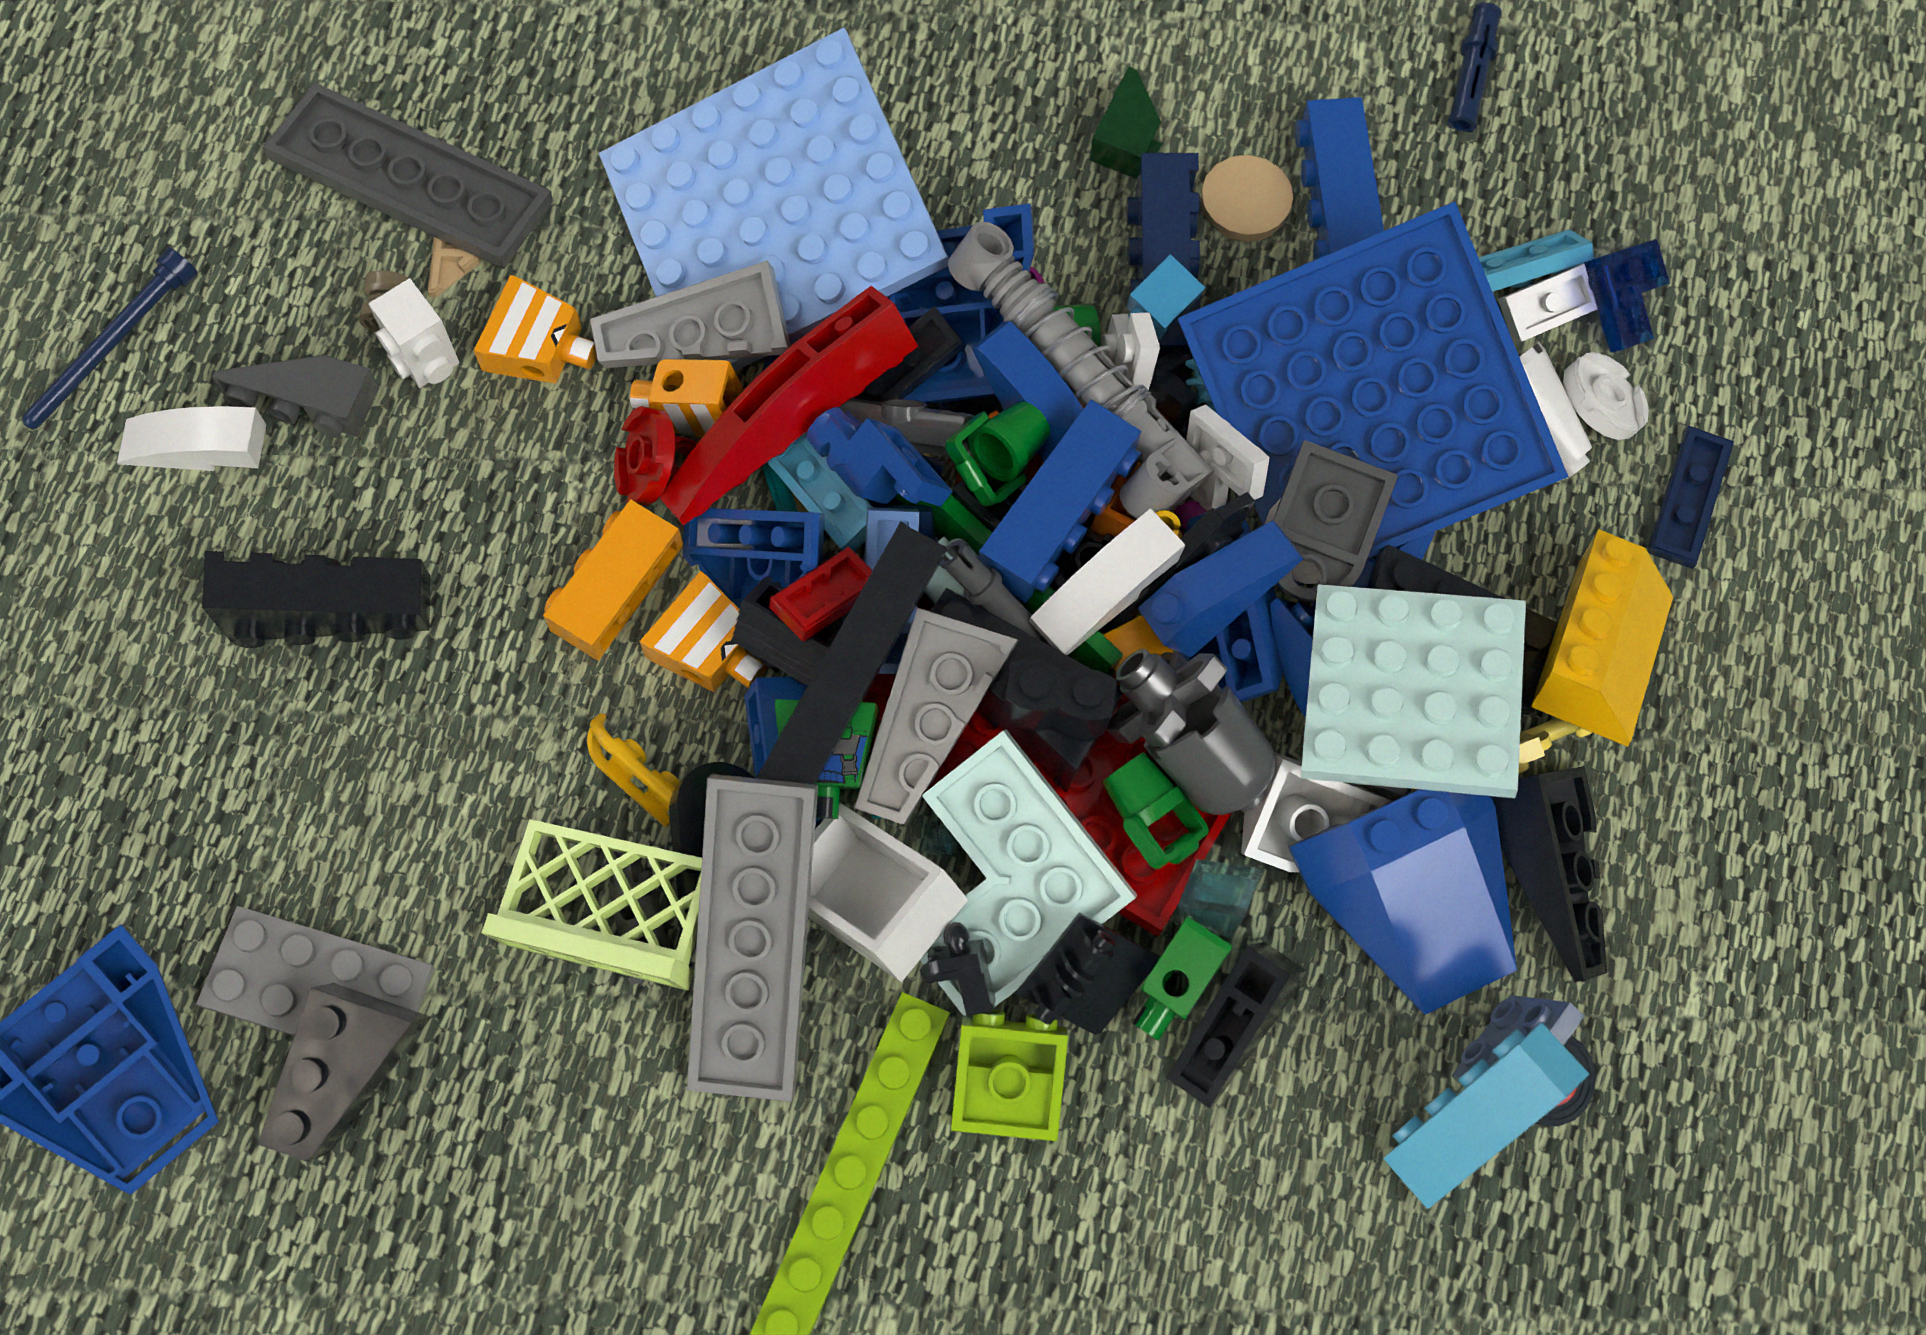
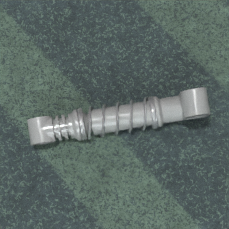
[948,221,1214,519]

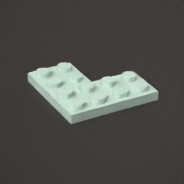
[920,729,1137,1017]

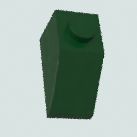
[1089,66,1164,179]

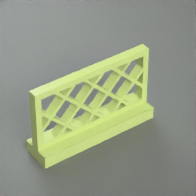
[482,819,702,991]

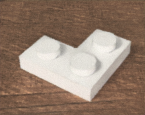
[1100,313,1160,391]
[1186,404,1270,511]

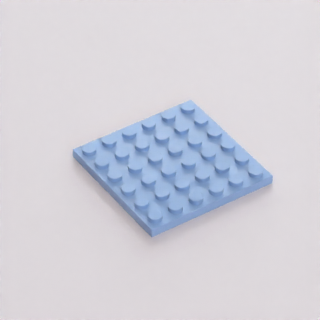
[599,28,949,371]

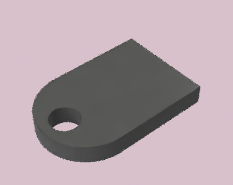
[1273,440,1398,602]

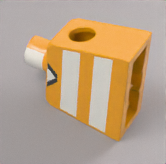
[474,275,597,384]
[630,359,744,438]
[639,571,767,692]

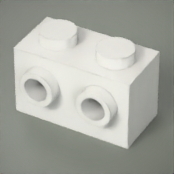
[368,278,459,388]

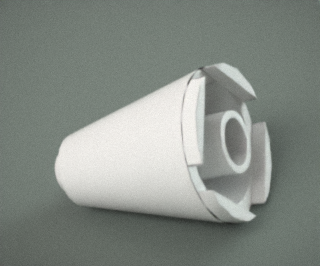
[1520,342,1592,479]

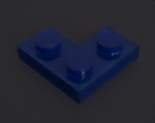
[1584,239,1670,353]

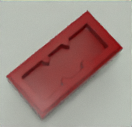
[769,546,873,642]

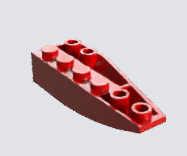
[659,285,918,526]

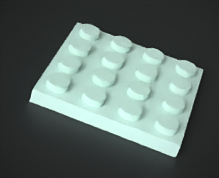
[1301,584,1526,798]

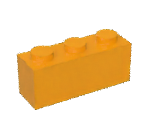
[543,499,683,661]

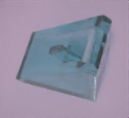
[1178,859,1262,941]

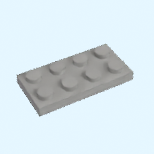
[196,906,435,1068]

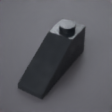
[1166,942,1307,1108]

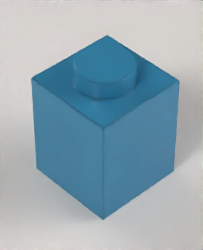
[1126,254,1206,340]

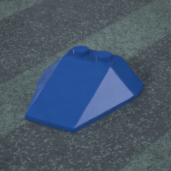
[887,203,1035,404]
[1288,789,1517,1015]
[0,924,219,1195]

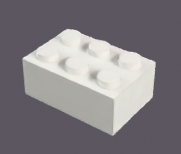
[808,802,968,983]

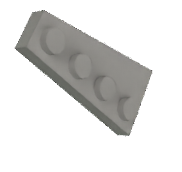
[590,260,791,368]
[854,608,1019,824]

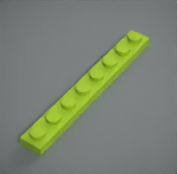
[750,992,950,1335]

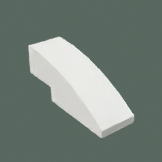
[117,406,267,471]
[1029,508,1185,655]

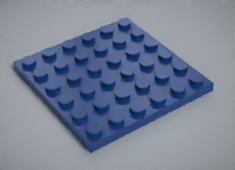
[1178,201,1569,586]

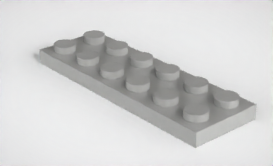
[687,774,818,1102]

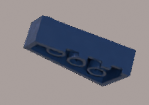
[1126,153,1201,359]

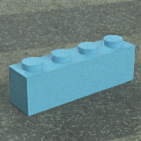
[1383,1022,1589,1209]

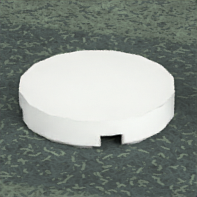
[1563,352,1649,440]

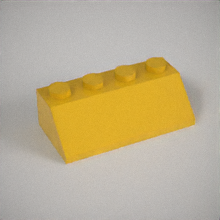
[1531,529,1673,747]

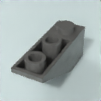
[212,355,379,438]

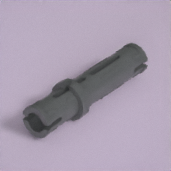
[939,540,1052,647]

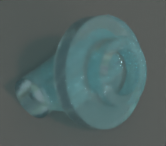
[921,810,966,858]

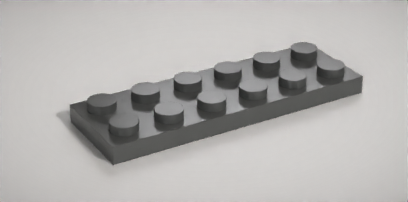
[263,83,553,269]

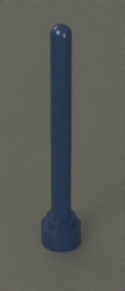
[22,247,198,429]

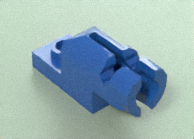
[806,407,953,507]

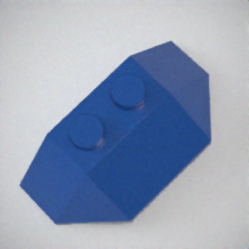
[1179,505,1283,703]
[683,508,825,609]

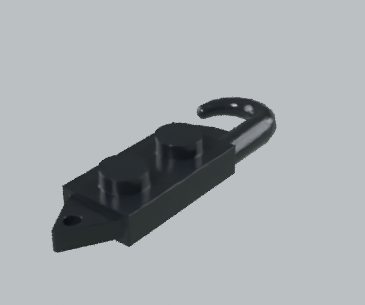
[1107,492,1255,632]

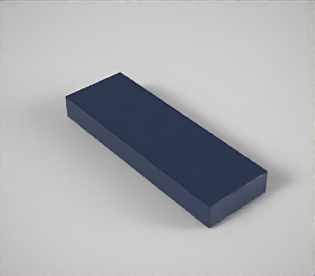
[1647,425,1734,569]

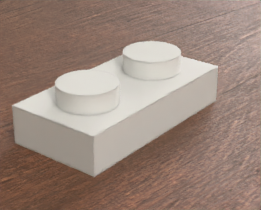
[1497,263,1603,343]

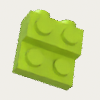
[951,1009,1068,1142]

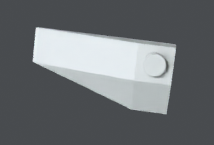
[1241,752,1394,873]

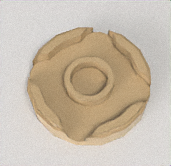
[1200,155,1294,242]

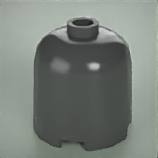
[1144,684,1276,815]

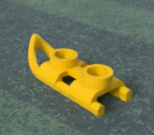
[587,713,679,828]

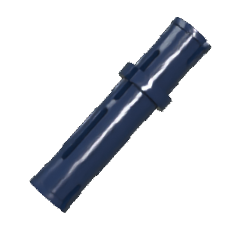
[1447,3,1502,133]

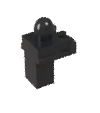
[1148,348,1199,425]
[920,922,996,1016]

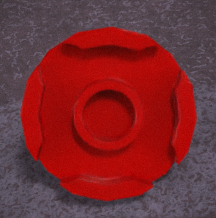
[614,406,698,506]

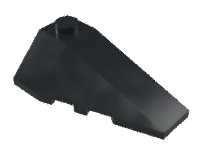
[1491,766,1607,982]

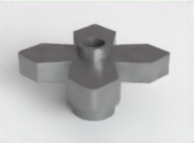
[1106,649,1227,748]

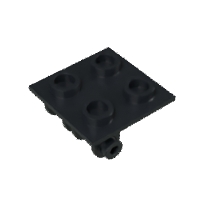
[1016,912,1160,1035]

